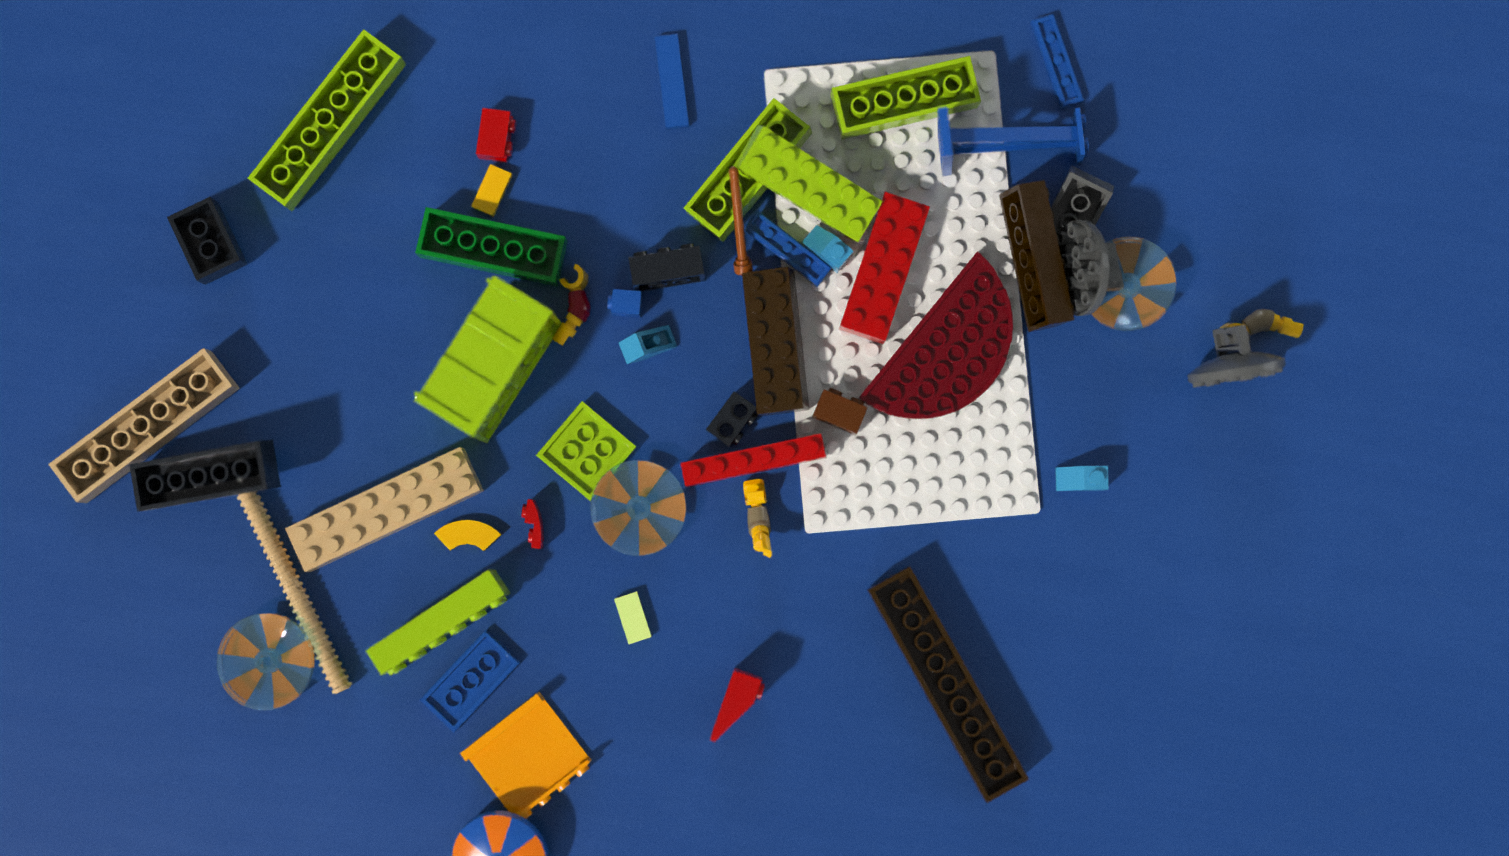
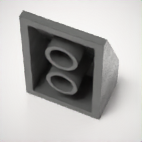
[1050,165,1114,233]

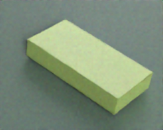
[614,592,652,644]

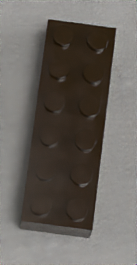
[999,180,1075,332]
[742,267,809,416]

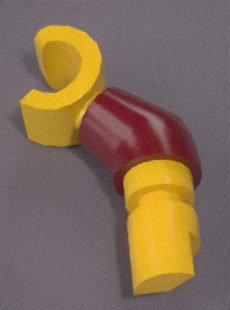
[552,264,591,346]

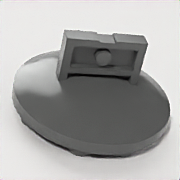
[1057,220,1124,316]
[1187,325,1286,387]

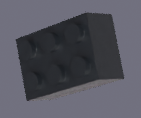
[167,197,248,285]
[628,243,705,292]

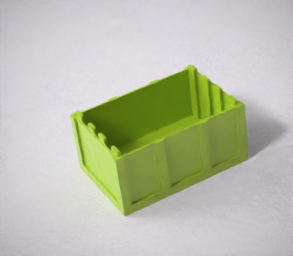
[414,276,561,443]

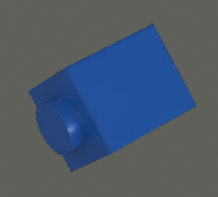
[607,289,643,318]

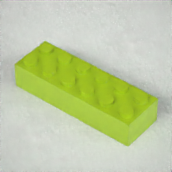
[831,56,981,140]
[684,98,812,242]
[734,125,883,242]
[366,570,511,676]

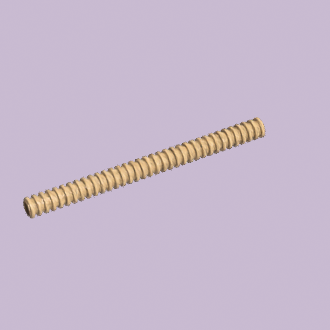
[237,491,352,694]

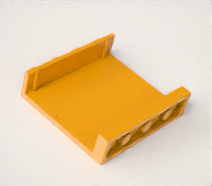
[460,692,591,819]

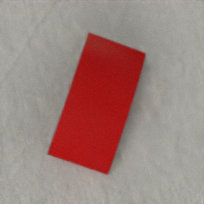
[521,499,544,549]

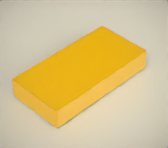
[471,164,512,217]

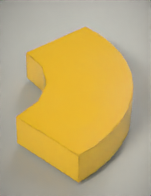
[434,520,502,551]

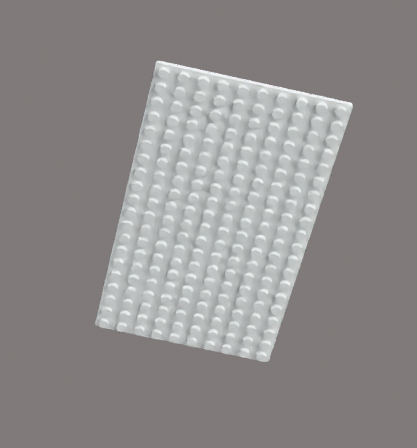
[764,51,1040,534]

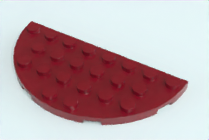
[858,251,1013,419]

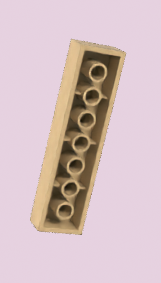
[48,348,240,503]
[285,447,484,572]

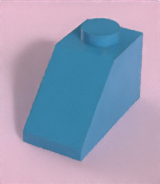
[801,225,854,273]
[619,325,677,364]
[1055,466,1109,491]

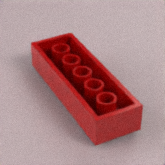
[839,192,930,344]

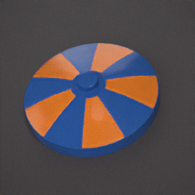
[452,811,549,856]

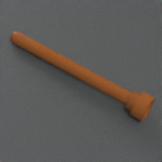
[729,166,753,275]

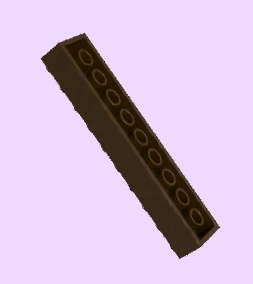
[866,566,1029,803]

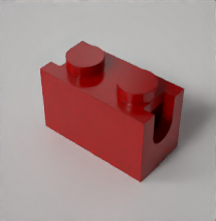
[476,108,516,163]

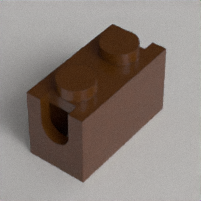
[812,388,868,436]

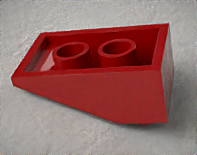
[710,668,765,742]

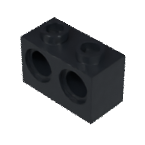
[706,391,758,447]

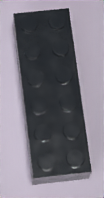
[129,440,281,512]

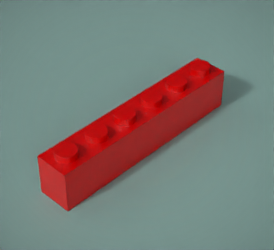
[681,433,827,487]

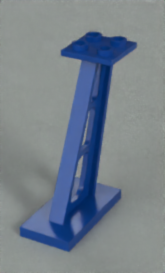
[937,107,1089,176]

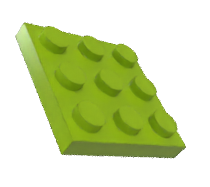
[536,401,637,501]

